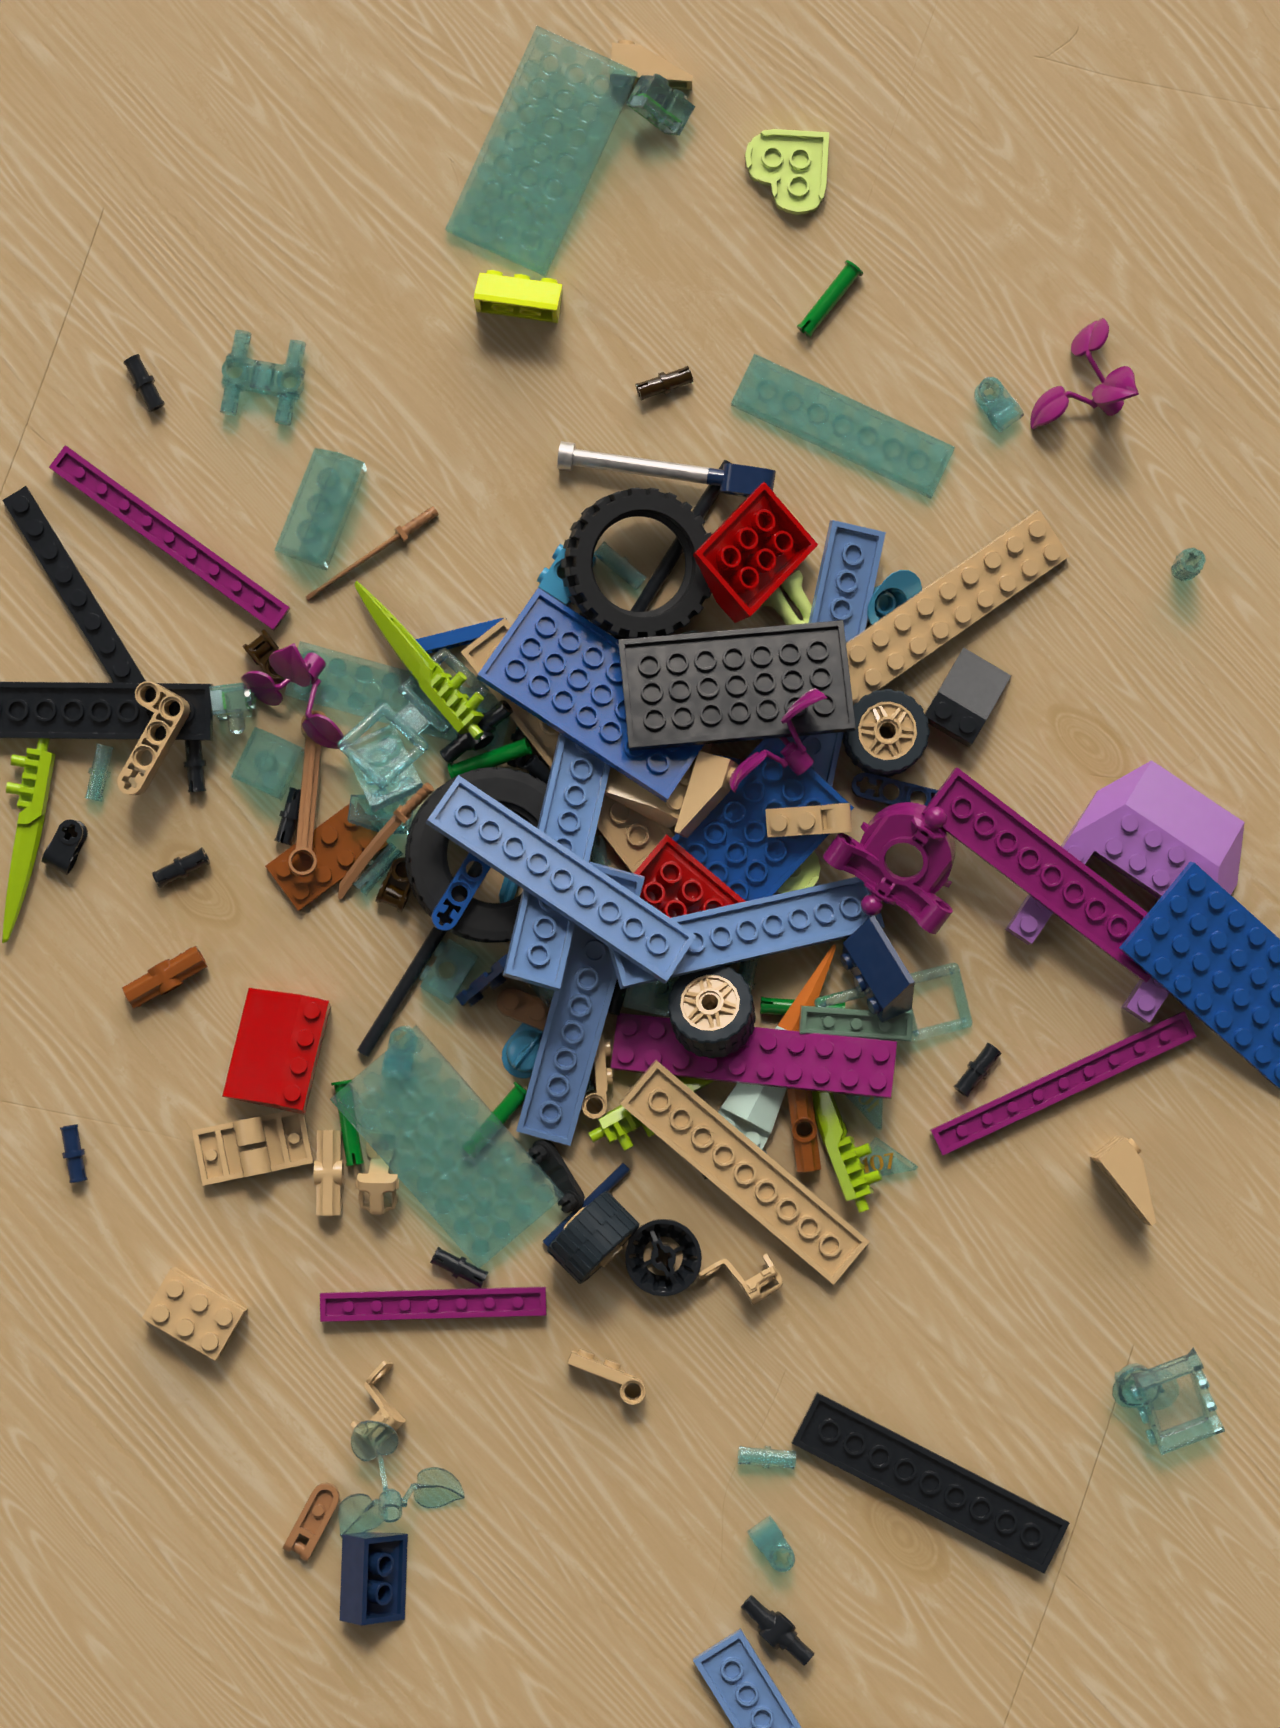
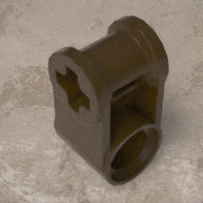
[242,629,285,683]
[375,857,411,912]

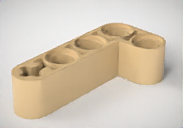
[117,681,190,795]

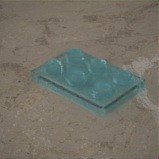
[343,723,423,812]

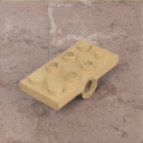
[192,1111,314,1186]

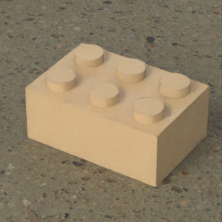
[142,1267,248,1361]

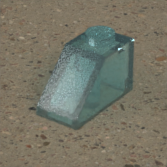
[348,794,413,834]

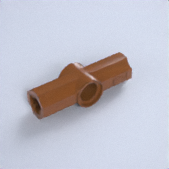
[122,946,208,1009]
[787,1088,821,1172]

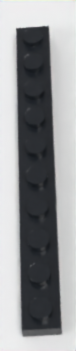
[2,486,147,683]

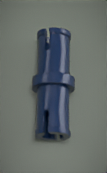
[60,1124,88,1183]

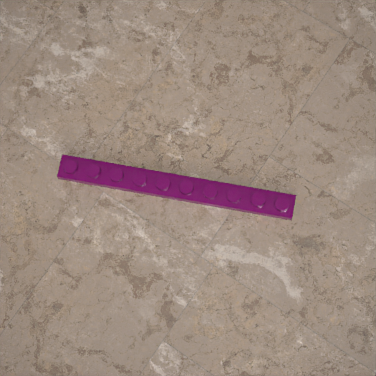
[49,445,290,631]
[930,1011,1197,1155]

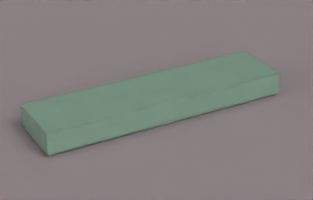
[799,1005,913,1042]

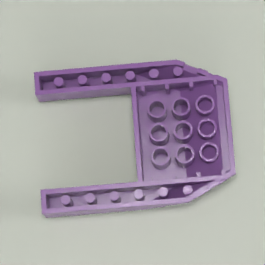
[1005,760,1245,1023]

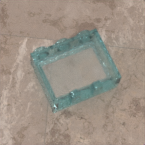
[1130,1347,1225,1455]

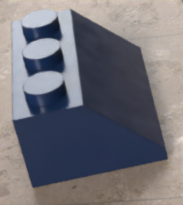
[840,916,915,1022]
[339,1532,408,1626]

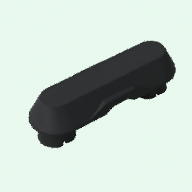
[528,1140,585,1213]

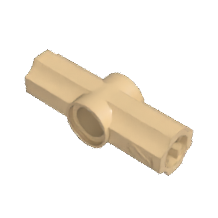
[314,1130,344,1216]

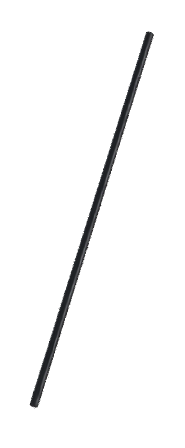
[357,460,732,1057]

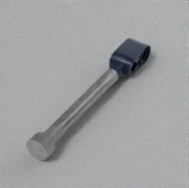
[557,441,776,497]

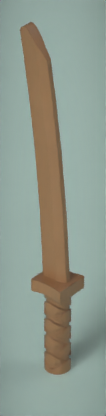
[306,506,439,600]
[338,782,434,899]

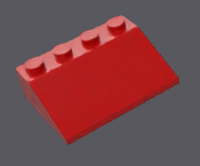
[693,482,818,623]
[634,834,745,918]
[222,988,331,1115]

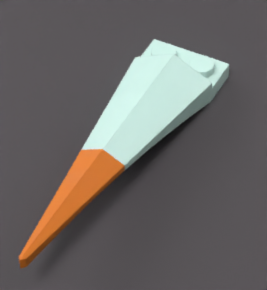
[718,945,836,1150]

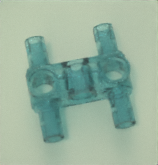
[220,330,306,426]

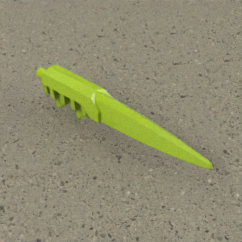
[355,581,484,740]
[2,738,56,943]
[588,1077,714,1151]
[812,1091,882,1213]

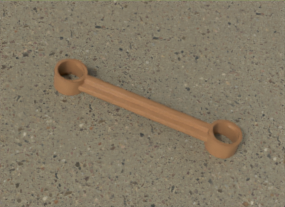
[288,710,327,878]

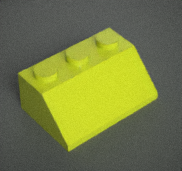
[474,270,563,323]

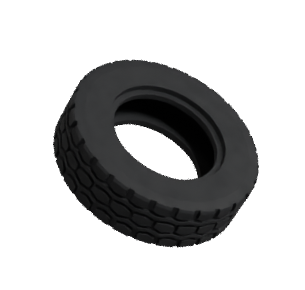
[405,767,547,943]

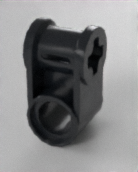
[41,819,88,875]

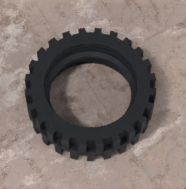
[561,487,712,639]

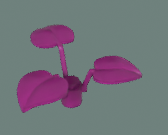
[1030,318,1139,430]
[241,643,351,749]
[729,688,827,793]

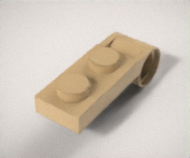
[765,803,852,837]
[582,1034,613,1119]
[568,1348,646,1405]

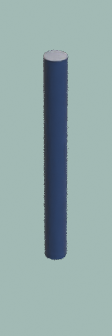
[543,1163,631,1247]

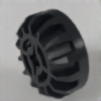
[625,1219,702,1296]

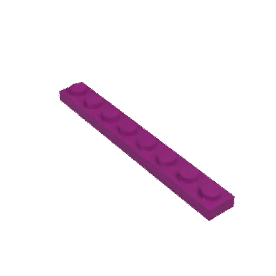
[320,1286,547,1322]

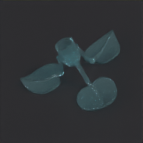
[338,1420,465,1538]

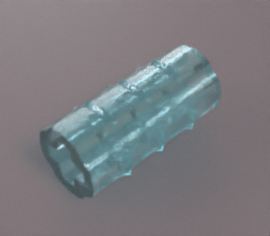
[1171,548,1206,581]

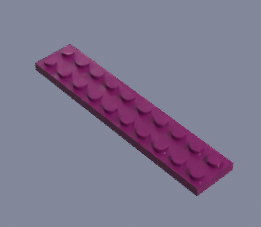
[922,767,1151,983]
[611,1013,898,1099]

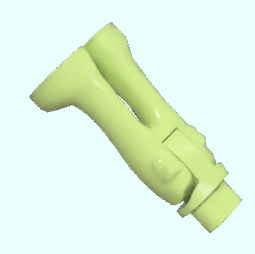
[761,570,812,625]

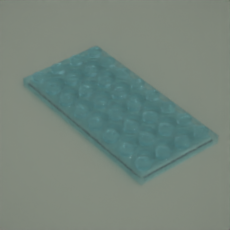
[445,26,638,277]
[330,1025,564,1269]

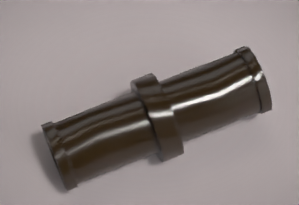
[635,366,693,401]

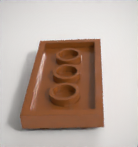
[265,800,389,911]

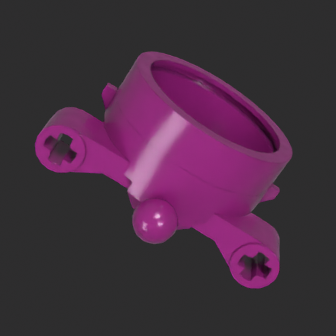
[823,802,956,934]

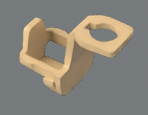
[356,1131,399,1215]
[698,1253,783,1305]
[351,1361,406,1447]

